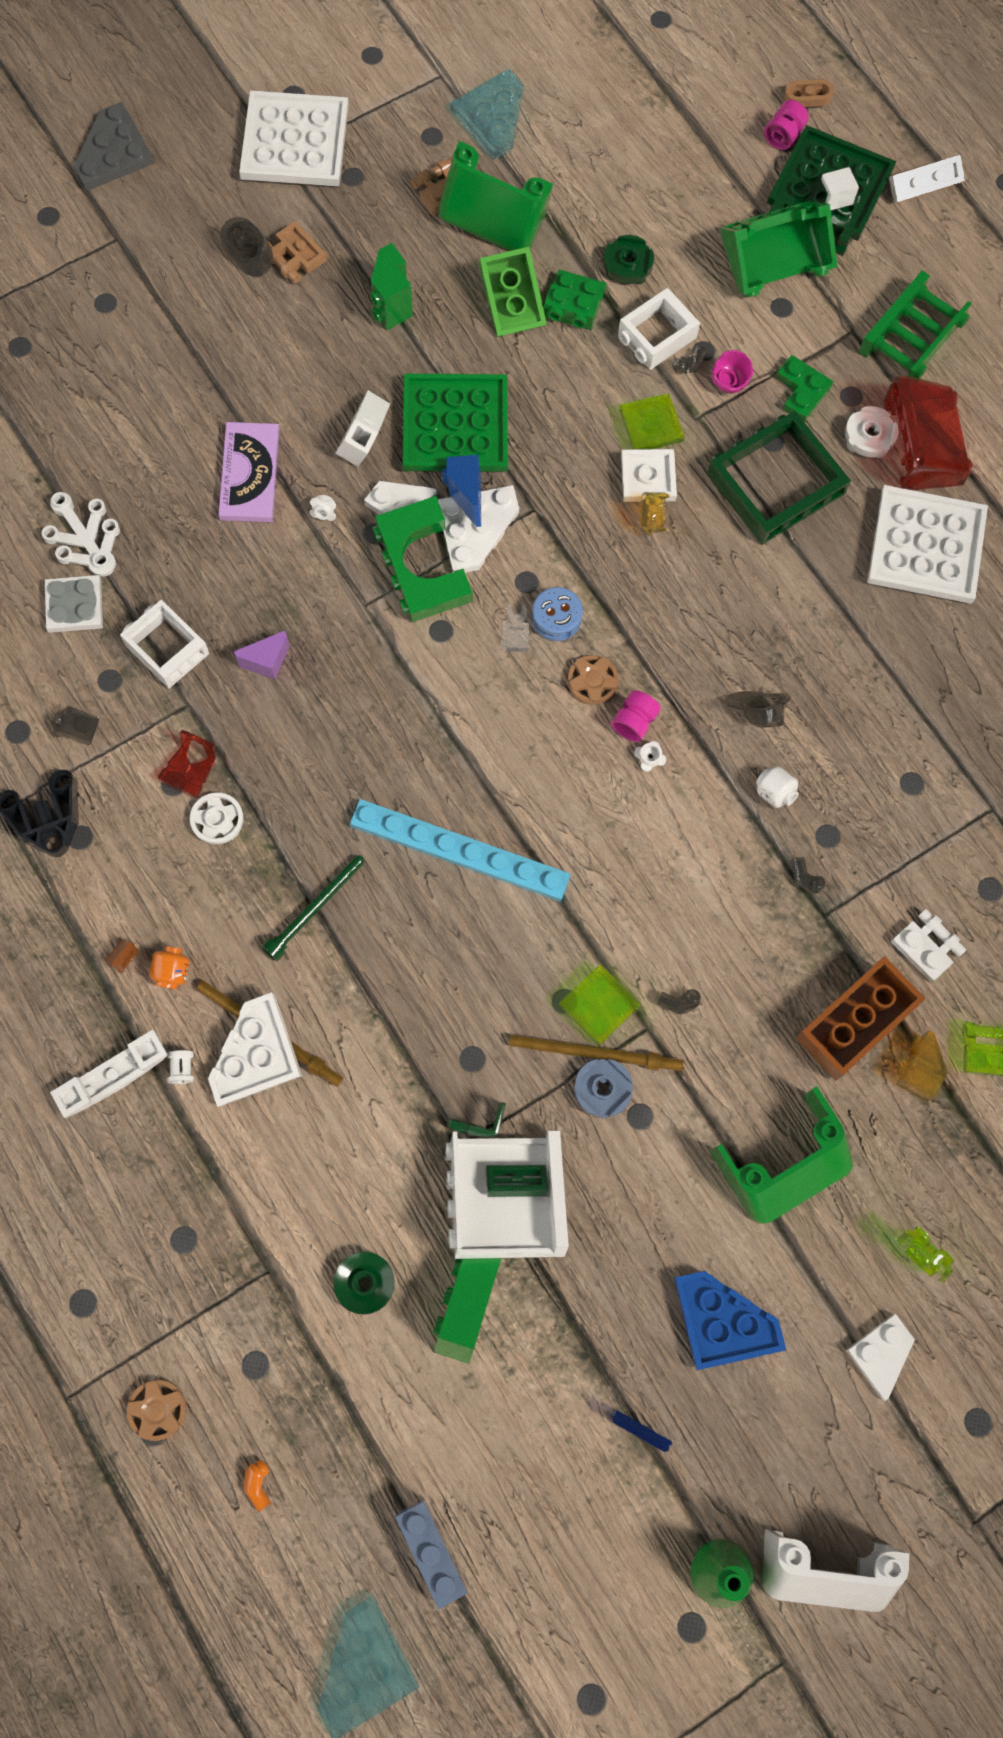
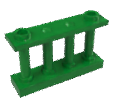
[858,270,972,386]

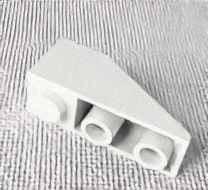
[336,390,390,467]

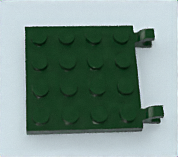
[767,125,897,256]

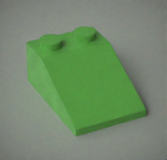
[478,247,547,337]

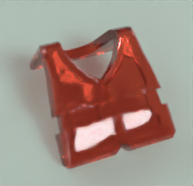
[158,730,216,798]

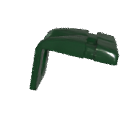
[446,1102,506,1137]

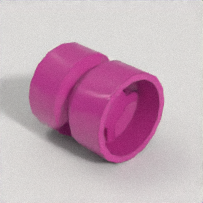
[764,100,809,150]
[611,690,661,743]

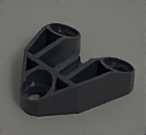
[0,770,79,858]

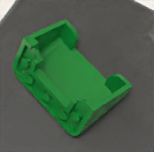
[439,141,554,251]
[720,201,838,297]

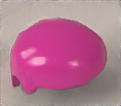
[711,350,753,394]

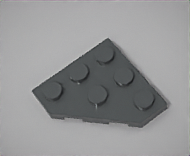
[74,102,155,191]

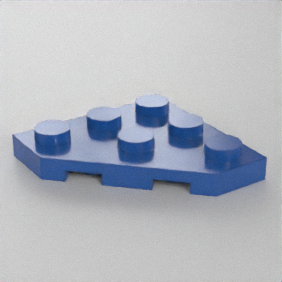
[674,1271,786,1371]

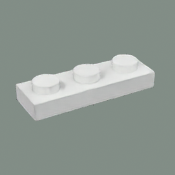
[889,155,964,203]

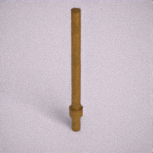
[197,980,344,1087]
[509,1035,684,1071]

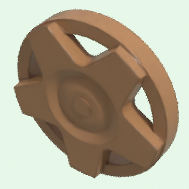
[567,655,619,705]
[127,1379,186,1441]

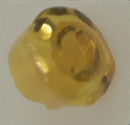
[639,492,670,535]

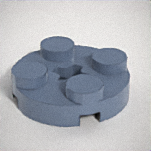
[573,1059,633,1119]

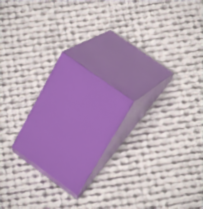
[234,631,290,679]

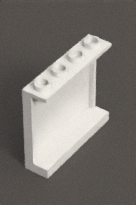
[445,1131,569,1259]

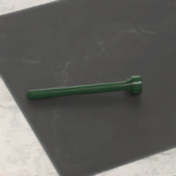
[261,855,365,962]

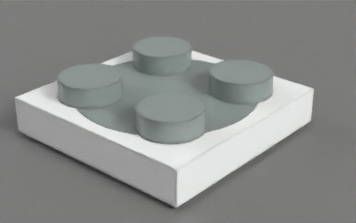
[45,575,103,633]

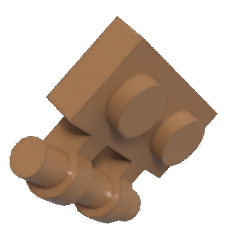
[410,157,453,216]
[262,221,327,284]

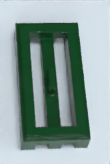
[485,1165,549,1197]

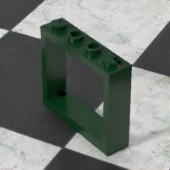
[707,411,851,545]

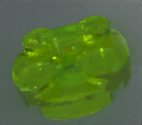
[897,1227,954,1283]

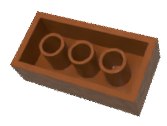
[795,956,926,1081]

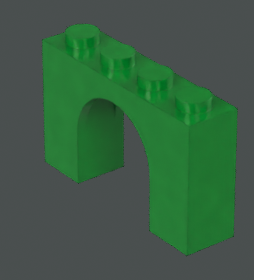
[372,496,473,622]

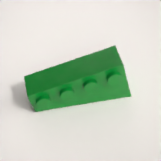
[433,1258,501,1364]

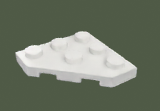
[438,485,519,573]
[208,992,302,1107]

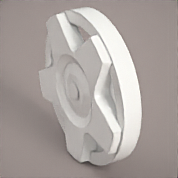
[190,793,244,844]

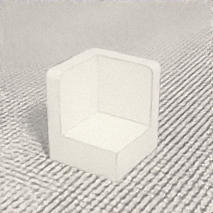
[821,167,859,210]

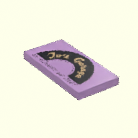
[219,422,280,522]

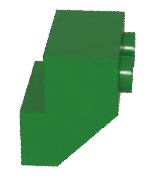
[370,243,413,330]

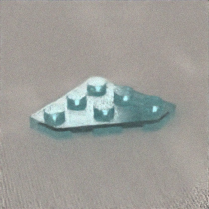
[450,69,524,160]
[318,1594,420,1738]

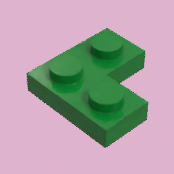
[776,355,834,422]

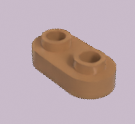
[784,79,834,107]

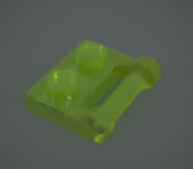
[962,1021,1003,1077]

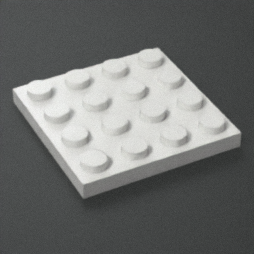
[239,91,349,186]
[867,485,988,604]

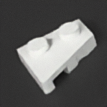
[364,481,437,515]
[846,1314,915,1401]

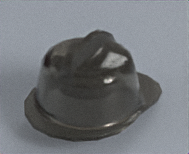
[220,217,273,277]
[725,691,791,728]

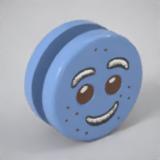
[532,587,583,641]

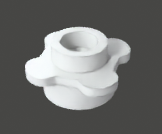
[310,495,336,521]
[634,741,666,772]

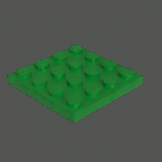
[403,373,508,472]

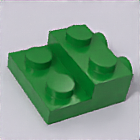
[544,269,607,330]

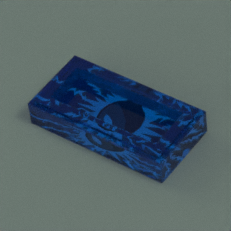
[609,1409,672,1452]

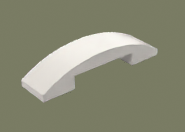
[50,1029,168,1118]

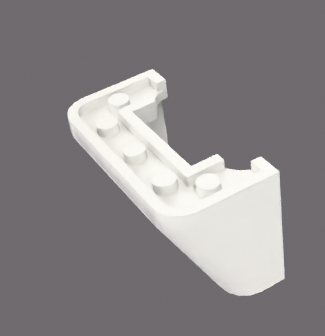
[762,1529,909,1612]

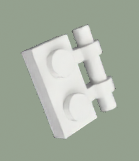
[891,909,967,983]

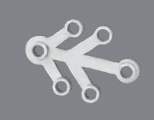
[42,492,120,577]

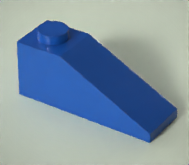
[442,454,482,527]

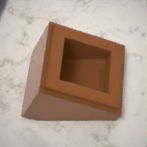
[105,939,139,973]

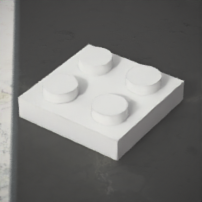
[621,449,677,502]

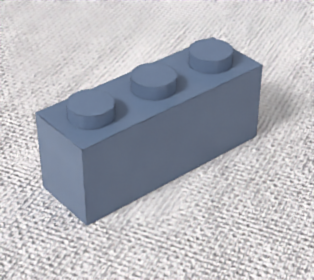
[395,1498,467,1610]

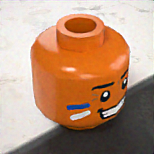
[149,946,190,990]

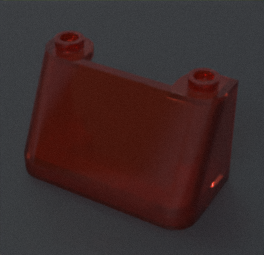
[884,376,972,490]

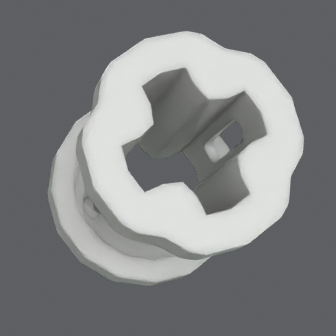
[167,1050,194,1084]

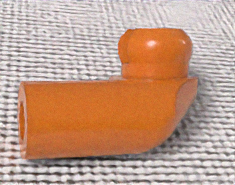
[243,1460,271,1512]

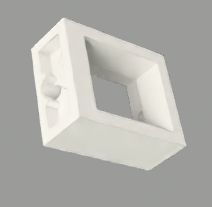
[618,288,700,370]
[120,600,209,689]

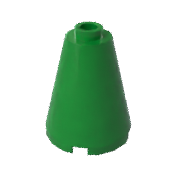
[690,1539,754,1608]

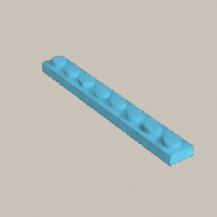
[350,799,571,902]

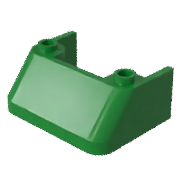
[710,1086,853,1224]

